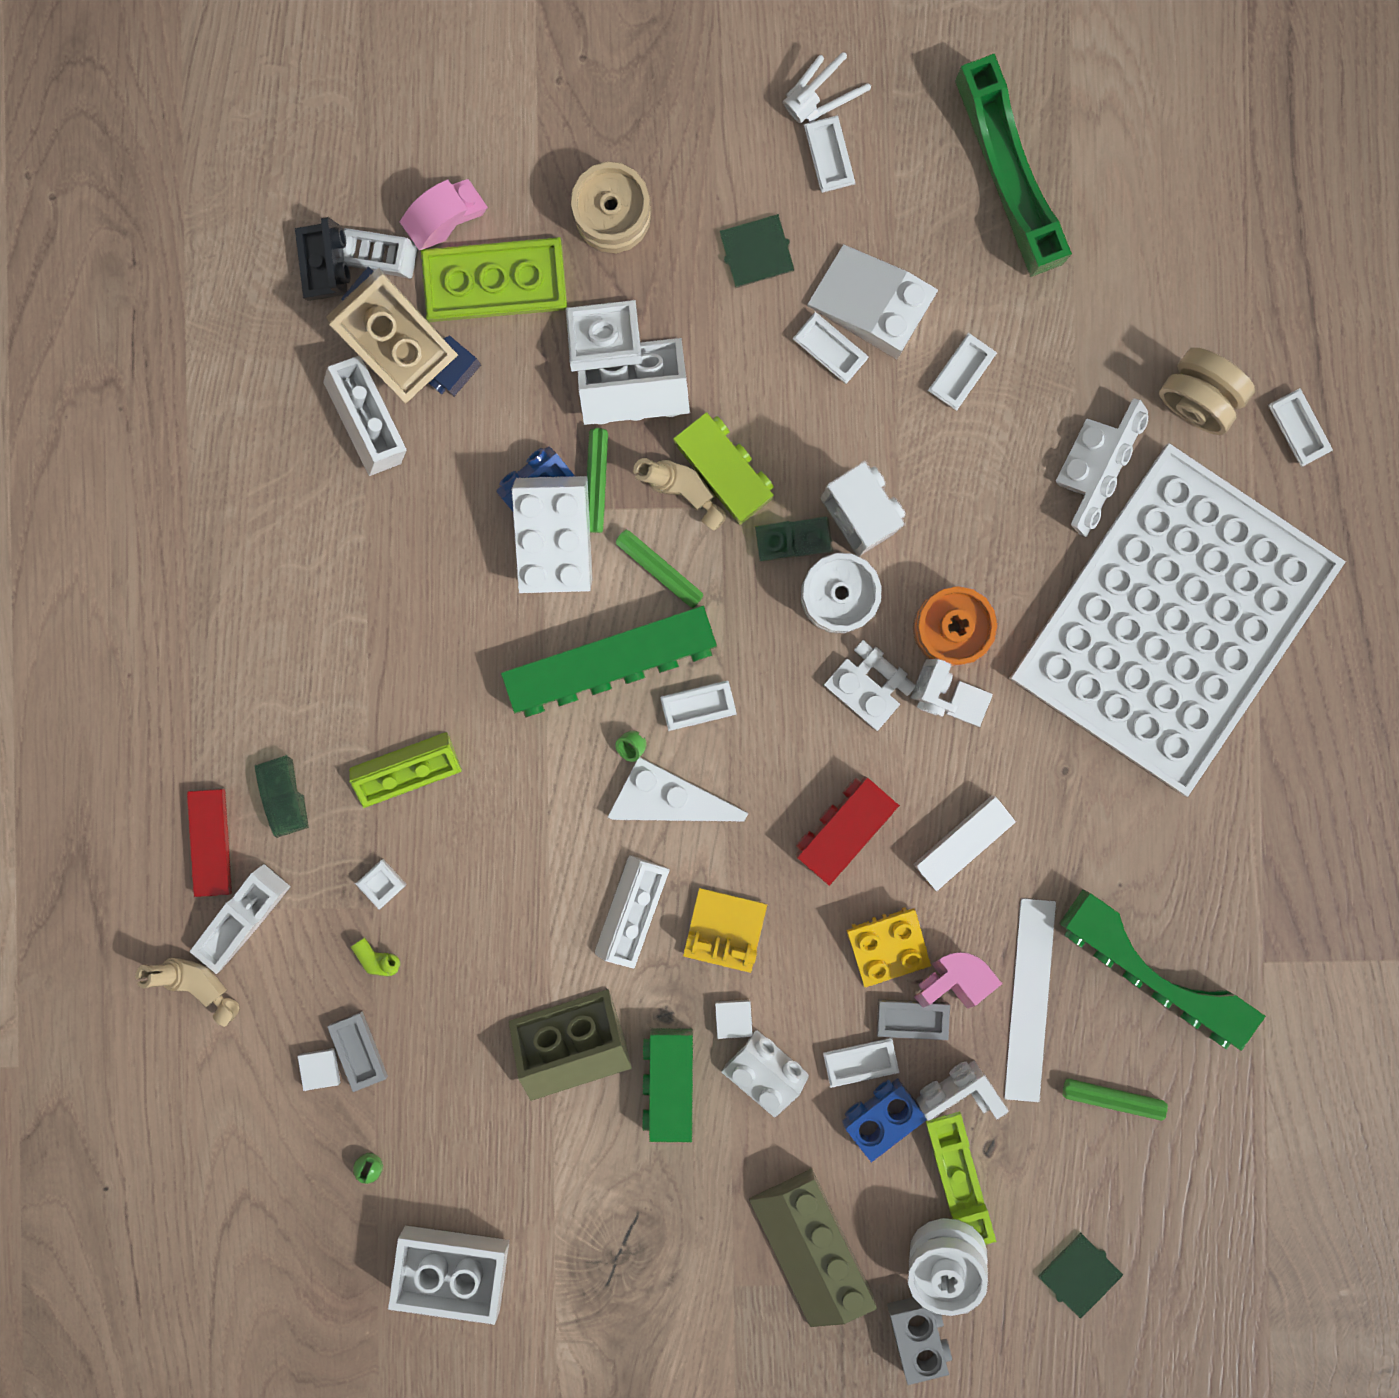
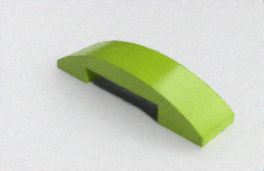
[926,1111,997,1245]

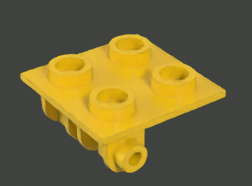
[683,888,768,973]
[846,907,931,988]

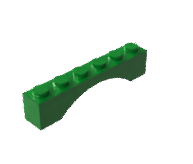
[955,53,1072,277]
[1059,889,1266,1051]

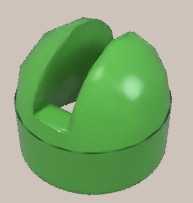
[615,730,647,762]
[353,1153,383,1184]

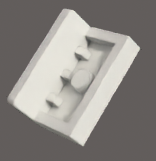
[722,1030,809,1118]

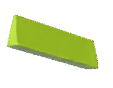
[349,732,462,808]

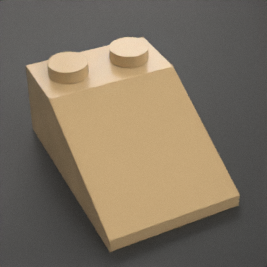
[326,268,458,404]

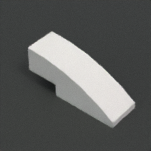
[190,864,291,974]

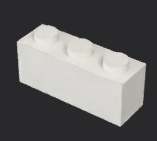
[323,356,407,476]

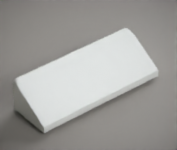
[913,795,1016,891]
[595,856,670,968]

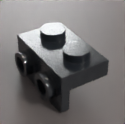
[295,217,351,301]

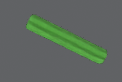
[587,428,608,533]
[615,529,704,608]
[1063,1079,1168,1121]

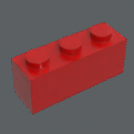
[796,776,900,886]

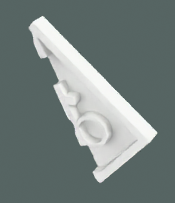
[608,757,748,822]

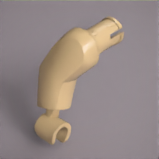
[633,458,726,530]
[135,958,239,1027]

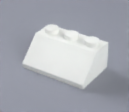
[578,338,690,425]

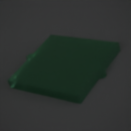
[719,214,795,288]
[1038,1233,1124,1319]

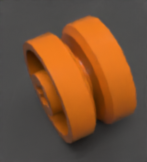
[913,586,998,666]

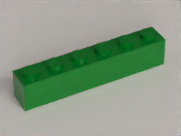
[501,606,717,718]

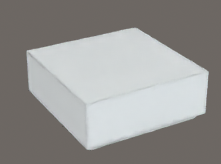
[946,681,993,727]
[355,859,407,909]
[715,999,753,1039]
[298,1048,341,1091]

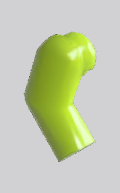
[350,938,400,977]

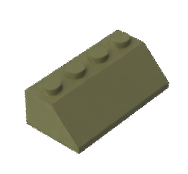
[749,1168,877,1327]

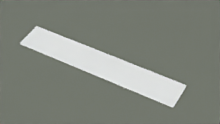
[1004,899,1056,1102]

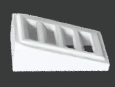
[343,228,418,279]

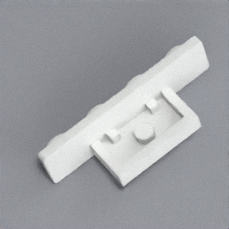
[1055,398,1148,537]

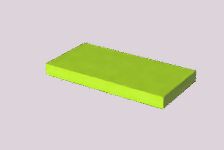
[421,237,568,322]

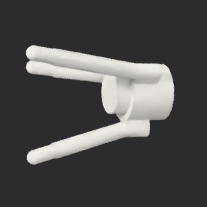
[783,52,871,123]

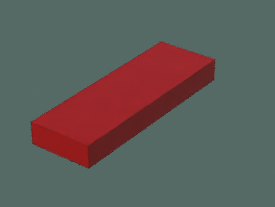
[187,789,232,897]

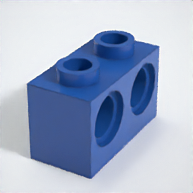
[842,1078,927,1163]

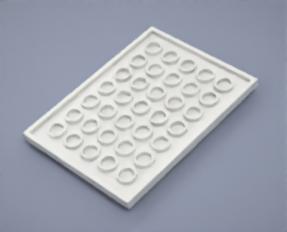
[1009,443,1346,797]

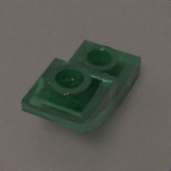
[755,516,833,562]
[255,755,309,838]

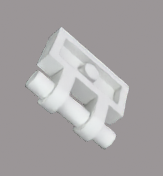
[824,640,916,731]

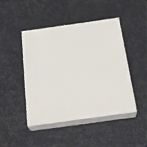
[566,300,642,372]

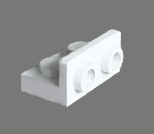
[910,659,957,716]

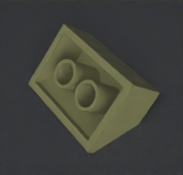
[508,989,632,1101]

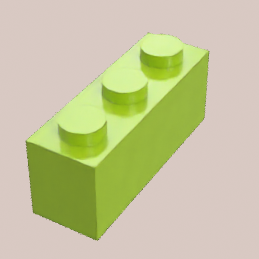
[674,412,774,525]

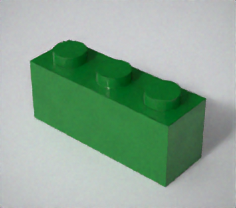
[642,1028,693,1142]

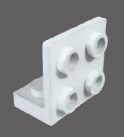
[916,1061,1009,1121]

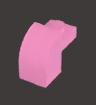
[399,179,488,251]
[914,953,1002,1009]

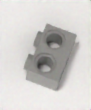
[887,1297,952,1385]

